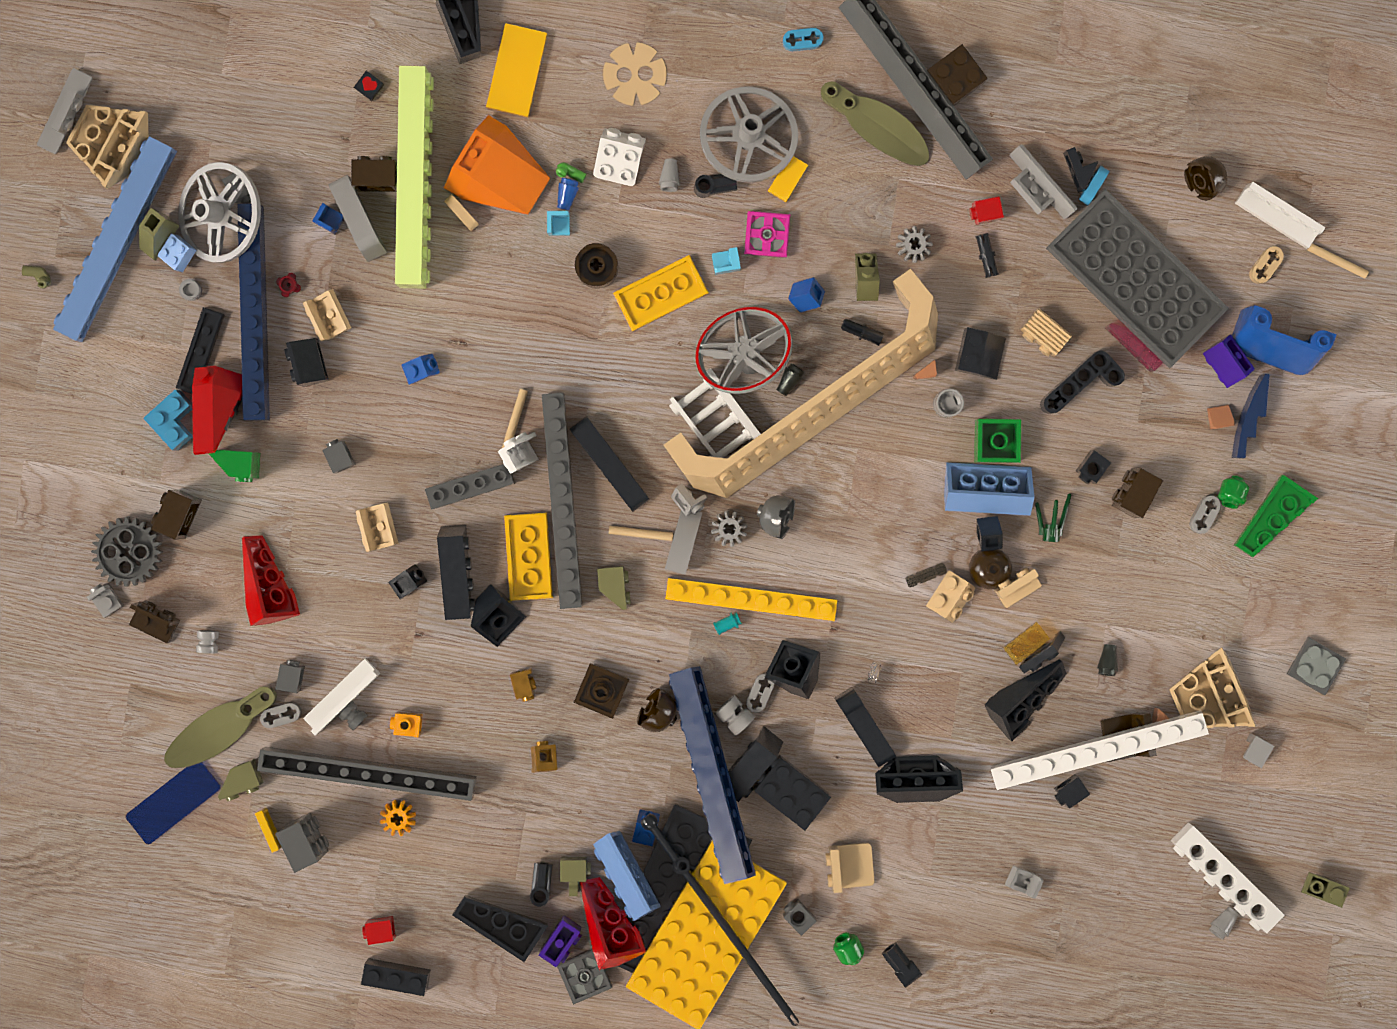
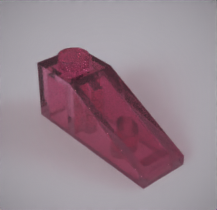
[1105,323,1163,372]

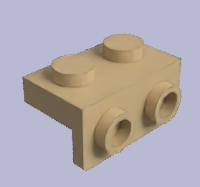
[303,289,351,341]
[356,502,399,552]
[994,567,1042,608]
[926,571,975,623]

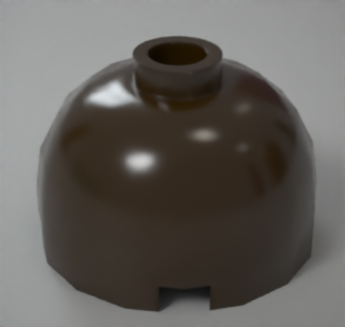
[1184,156,1228,201]
[969,549,1012,590]
[637,688,677,732]

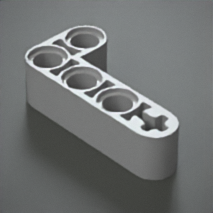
[328,175,387,262]

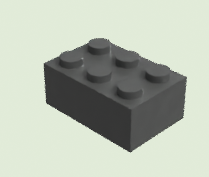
[275,813,329,873]

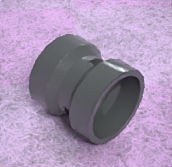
[338,701,368,731]

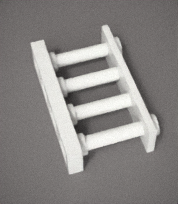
[669,368,761,458]

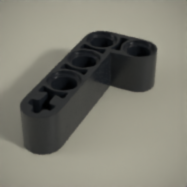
[1040,351,1125,414]
[834,687,897,768]

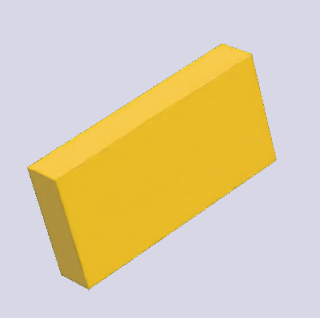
[768,156,808,203]
[255,808,282,853]

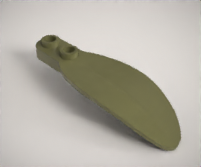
[821,81,929,166]
[164,686,277,768]

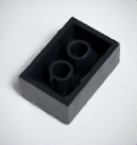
[754,754,831,831]

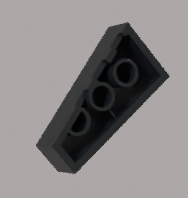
[437,525,475,620]
[452,895,548,962]

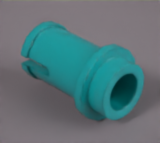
[713,612,742,635]

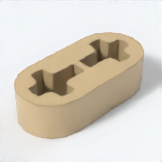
[444,194,479,231]
[1249,246,1284,284]

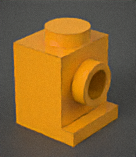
[390,712,423,737]

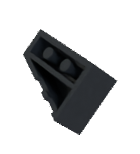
[436,0,481,64]

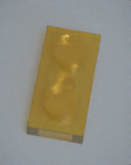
[1002,622,1050,665]

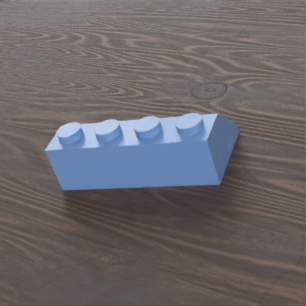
[944,462,1035,516]
[593,831,661,921]

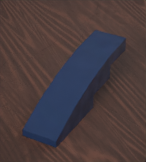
[1232,374,1270,459]

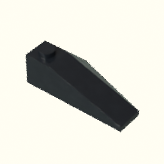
[984,659,1067,741]

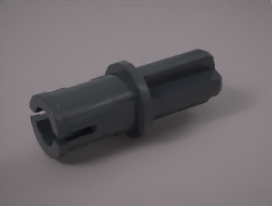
[841,319,884,346]

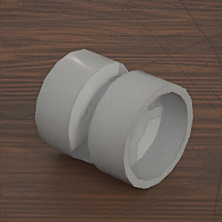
[933,389,964,418]
[715,695,755,736]

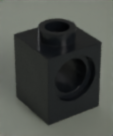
[1076,450,1111,485]
[976,516,1003,552]
[1054,774,1090,809]

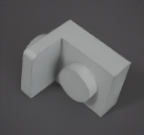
[671,484,707,516]
[86,584,124,618]

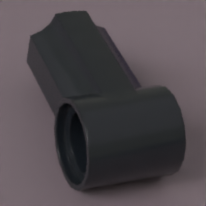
[694,174,737,198]
[530,862,553,907]
[882,942,922,988]

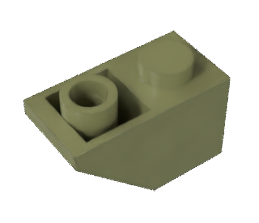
[139,208,180,261]
[855,253,880,301]
[597,566,631,610]
[218,759,264,802]
[1301,872,1350,908]

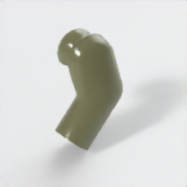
[22,265,51,289]

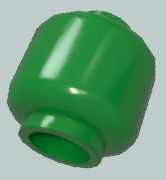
[1218,476,1249,509]
[833,932,864,965]

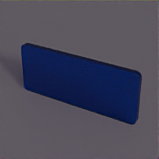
[126,762,221,844]

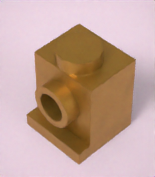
[510,668,537,702]
[531,741,557,773]

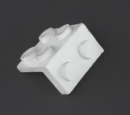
[593,128,646,186]

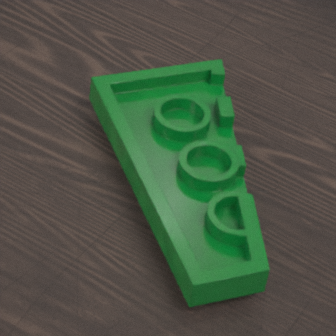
[1234,475,1319,557]

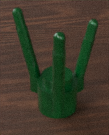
[1035,493,1072,542]

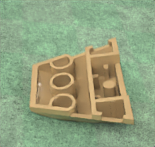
[66,105,149,189]
[1169,647,1256,728]

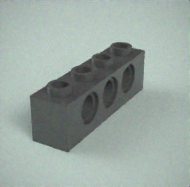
[425,464,515,509]

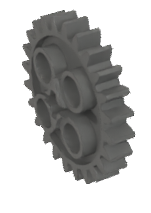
[91,517,163,587]

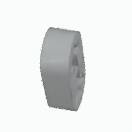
[1189,496,1221,534]
[746,673,774,713]
[260,702,302,728]

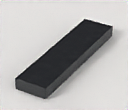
[176,307,225,394]

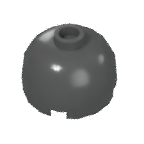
[757,495,795,539]

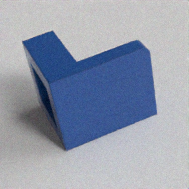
[312,203,344,235]
[788,277,825,312]

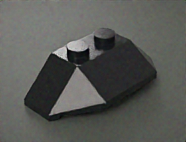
[875,755,963,803]

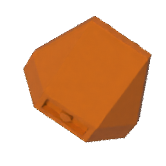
[444,115,551,215]

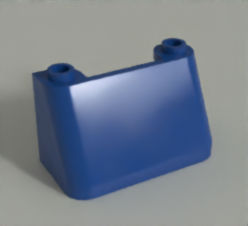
[1232,305,1337,375]

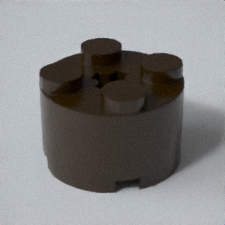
[575,243,619,289]

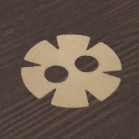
[603,42,667,106]

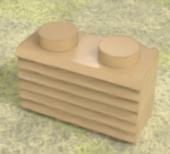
[1020,308,1072,357]

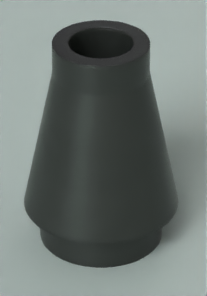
[776,363,805,396]
[1097,644,1118,676]

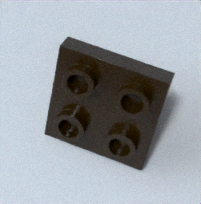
[573,663,629,719]

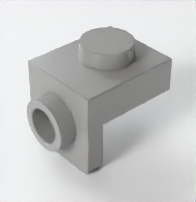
[1005,865,1044,899]

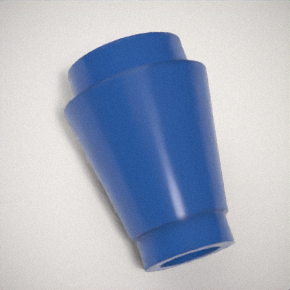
[557,177,580,210]

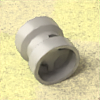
[196,630,219,654]

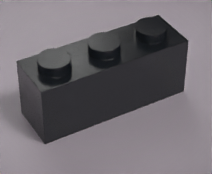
[361,958,431,996]

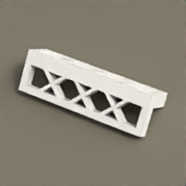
[1235,182,1325,249]
[303,658,381,735]

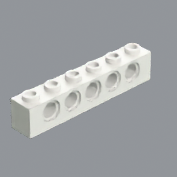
[1171,823,1285,933]

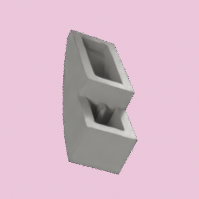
[665,511,703,575]

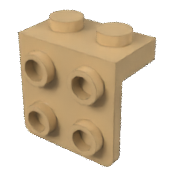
[825,843,874,893]

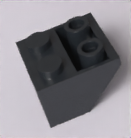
[284,338,329,387]

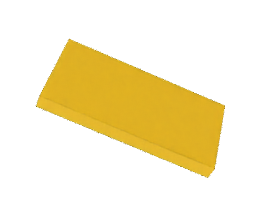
[486,23,548,118]
[613,255,709,332]
[504,513,553,601]

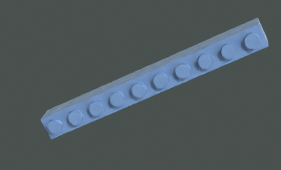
[53,136,177,342]

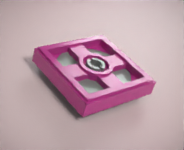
[744,211,790,258]

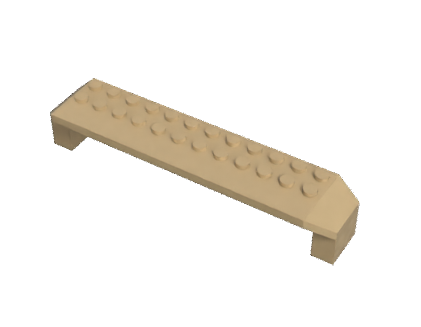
[664,269,938,498]

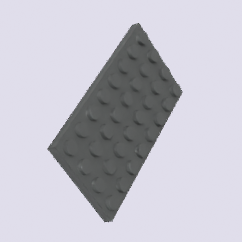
[1046,189,1229,369]

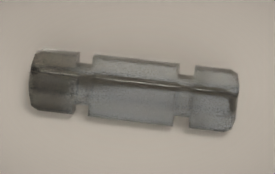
[905,563,947,587]

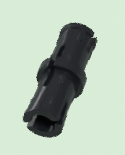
[975,233,999,278]

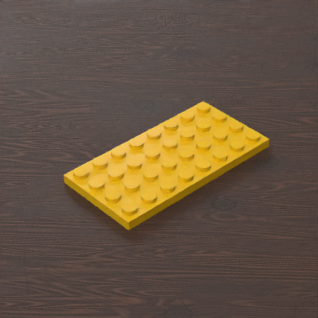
[626,840,787,1029]

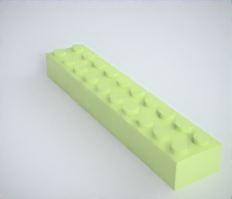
[395,66,434,289]

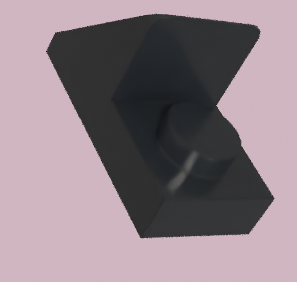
[1063,147,1098,193]

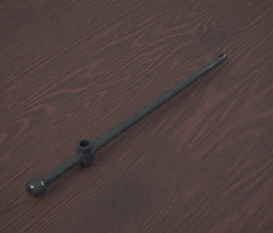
[641,813,799,1026]

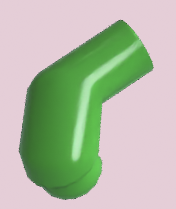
[556,162,587,183]

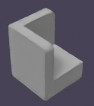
[1243,733,1274,768]

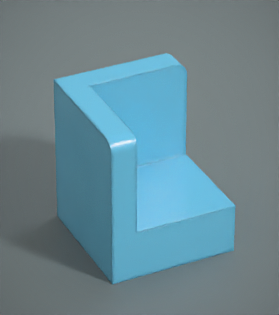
[547,211,570,236]
[712,247,741,275]

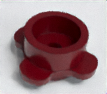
[276,273,301,298]

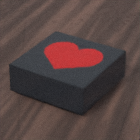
[354,70,384,102]

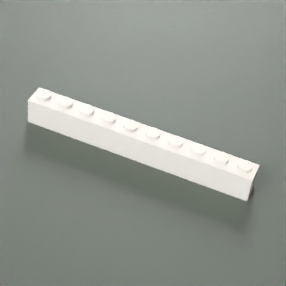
[991,710,1209,790]

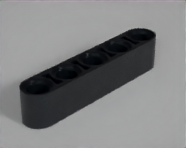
[570,416,650,512]

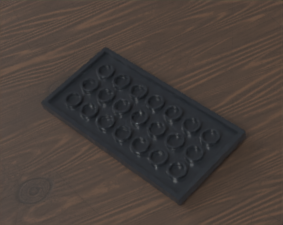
[618,804,752,973]

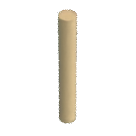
[1307,243,1369,279]
[502,389,528,448]
[609,526,673,541]

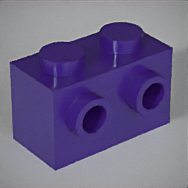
[1203,334,1255,388]
[538,915,582,967]

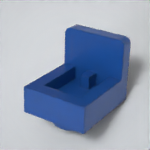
[402,354,440,385]
[632,809,660,847]

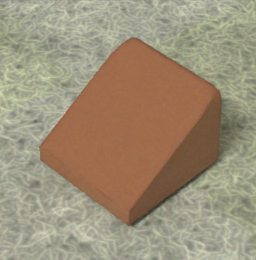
[913,360,937,380]
[1207,405,1235,429]
[1152,708,1169,723]

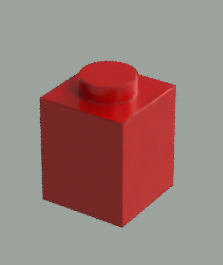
[969,196,1004,225]
[362,916,396,945]

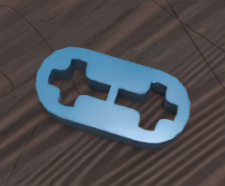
[782,28,823,52]
[1079,165,1109,205]

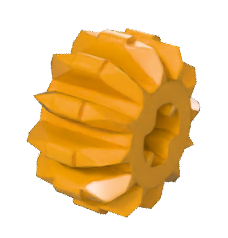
[380,799,416,836]

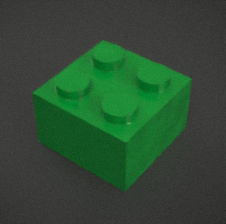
[974,419,1021,463]

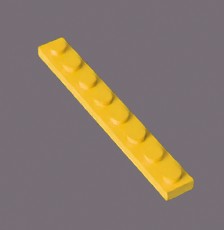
[665,578,837,621]

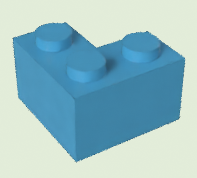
[143,389,193,451]

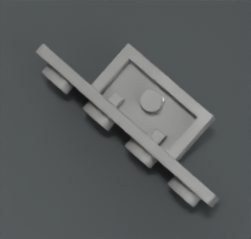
[37,68,93,154]
[1010,144,1077,219]

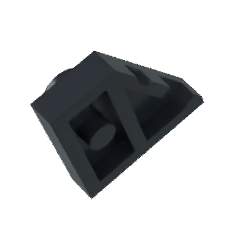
[1019,631,1065,674]

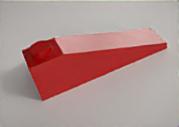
[192,366,243,455]
[242,535,300,626]
[579,877,646,970]

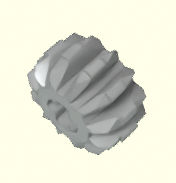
[896,226,933,263]
[711,511,747,547]

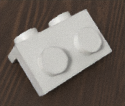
[498,432,539,474]

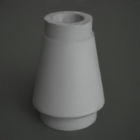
[659,159,680,192]
[1209,907,1239,940]

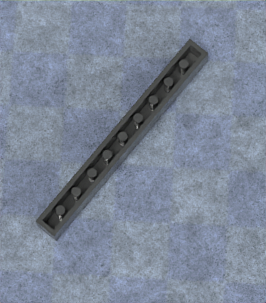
[838,0,993,180]
[542,392,583,609]
[257,747,477,801]

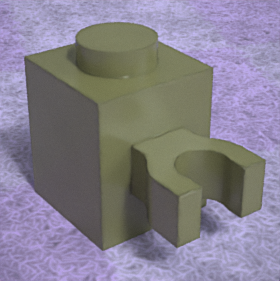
[560,857,591,896]

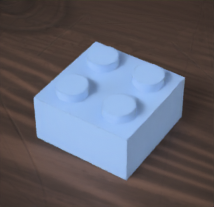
[157,233,197,272]

